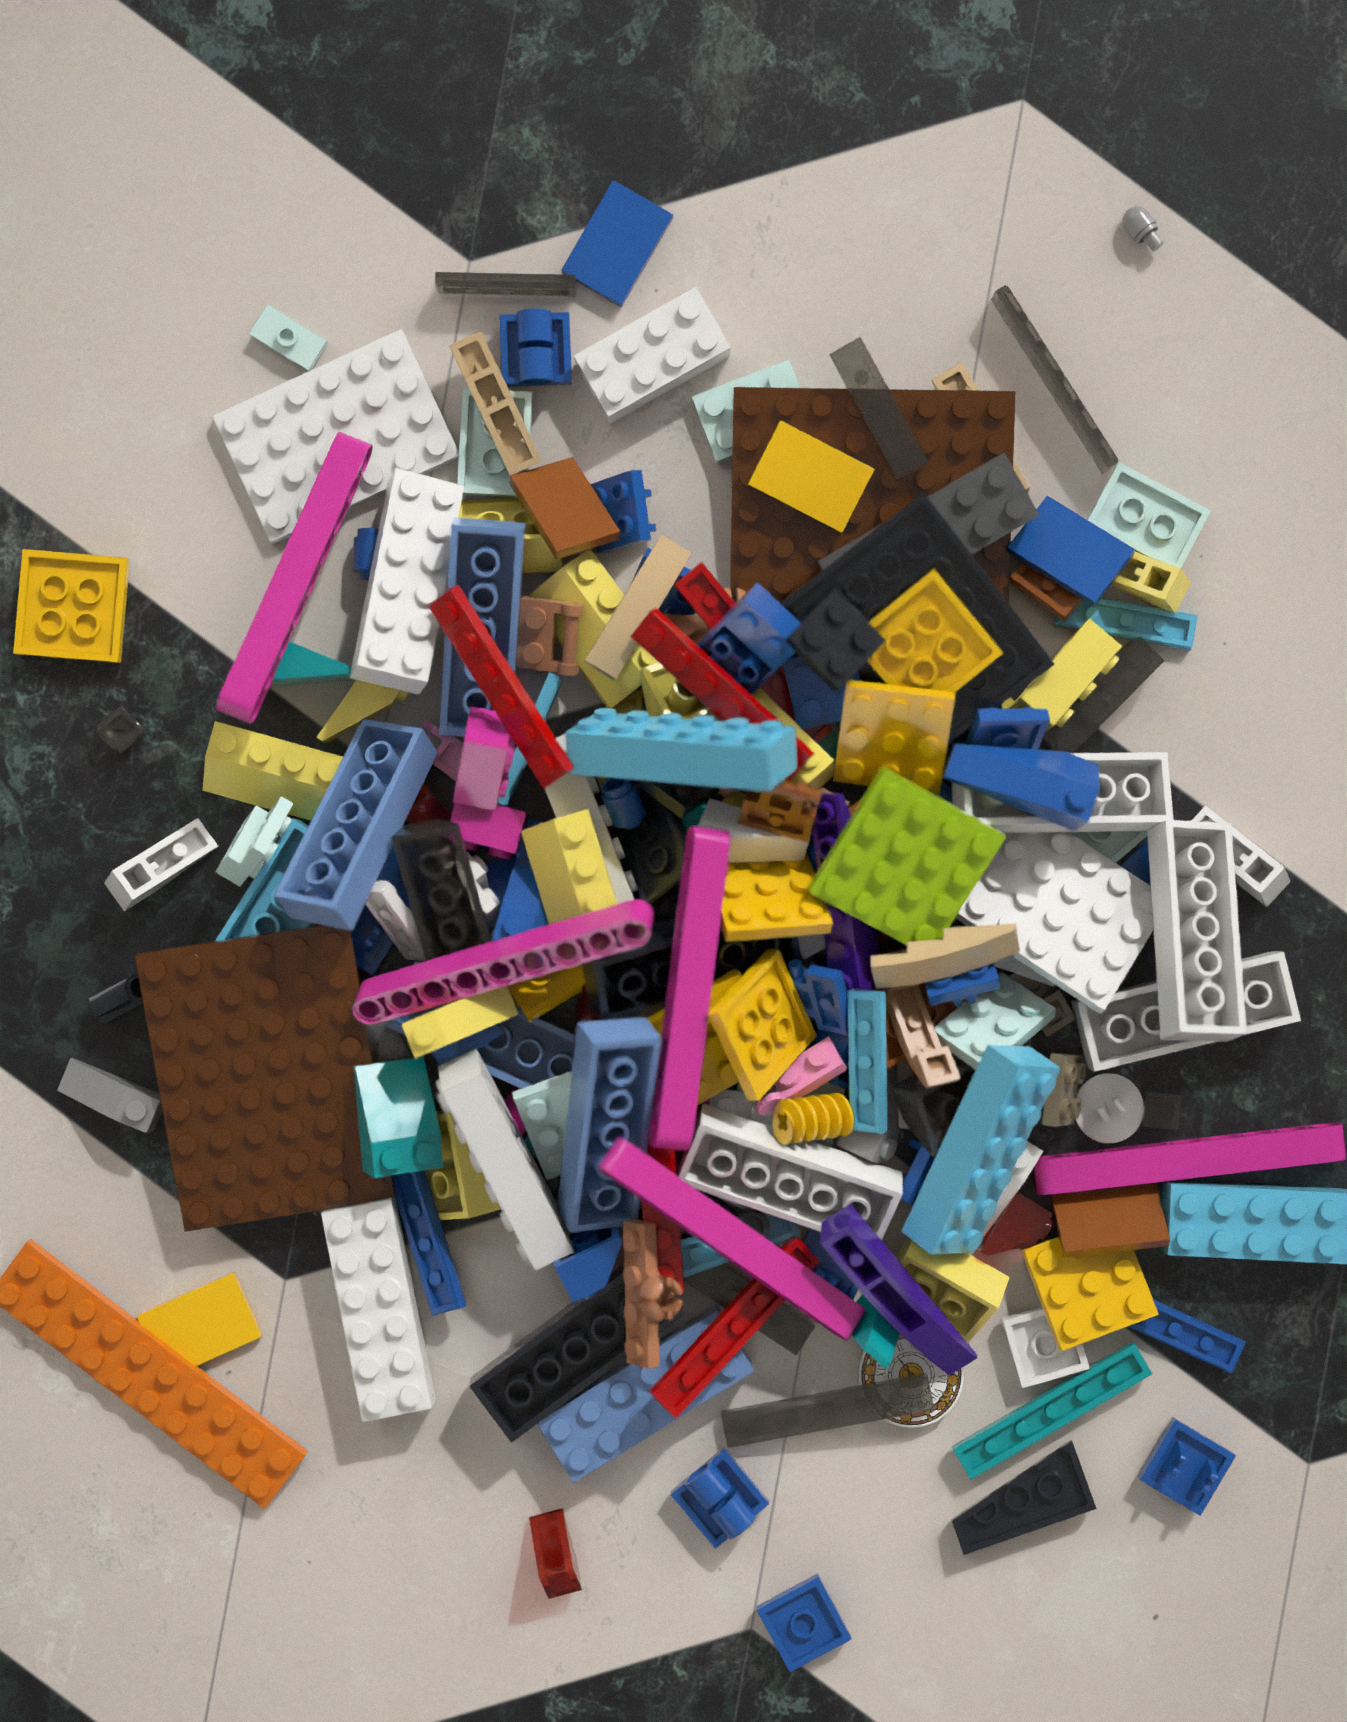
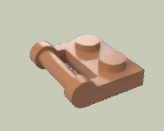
[516,596,583,676]

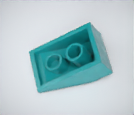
[269,641,356,688]
[353,1056,443,1178]

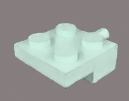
[216,796,293,887]

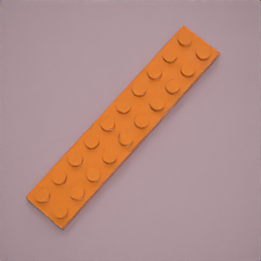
[0,1239,308,1509]

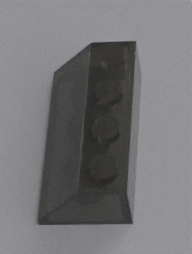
[391,819,492,961]

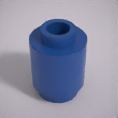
[353,528,379,580]
[601,778,646,829]

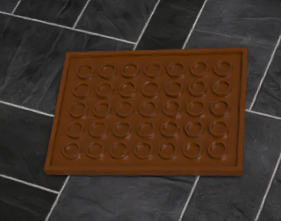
[730,387,1016,603]
[135,925,396,1232]

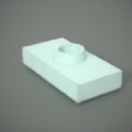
[249,304,328,372]

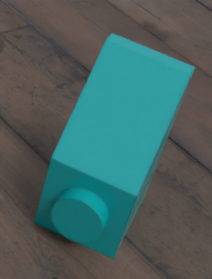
[852,1294,900,1369]

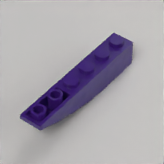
[810,793,882,996]
[820,1204,977,1375]

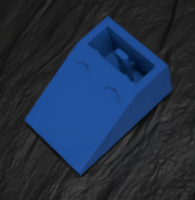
[697,582,800,694]

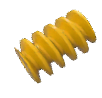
[772,1093,854,1145]

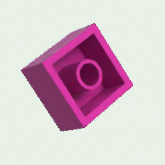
[453,706,515,810]
[446,803,530,860]

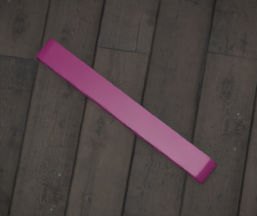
[216,432,373,723]
[649,826,730,1150]
[353,899,653,1025]
[1034,1123,1346,1195]
[597,1137,866,1341]

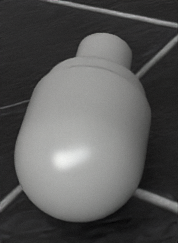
[1123,206,1164,252]

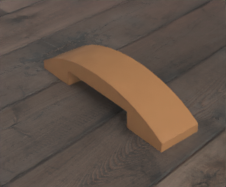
[882,949,961,1089]

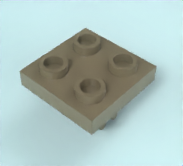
[1042,1053,1086,1127]

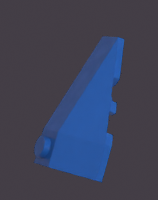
[943,744,1099,831]
[492,818,567,954]

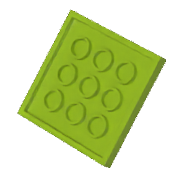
[807,766,1006,945]

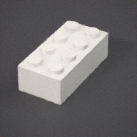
[574,287,731,425]

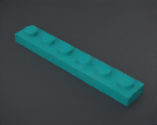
[951,1341,1152,1480]

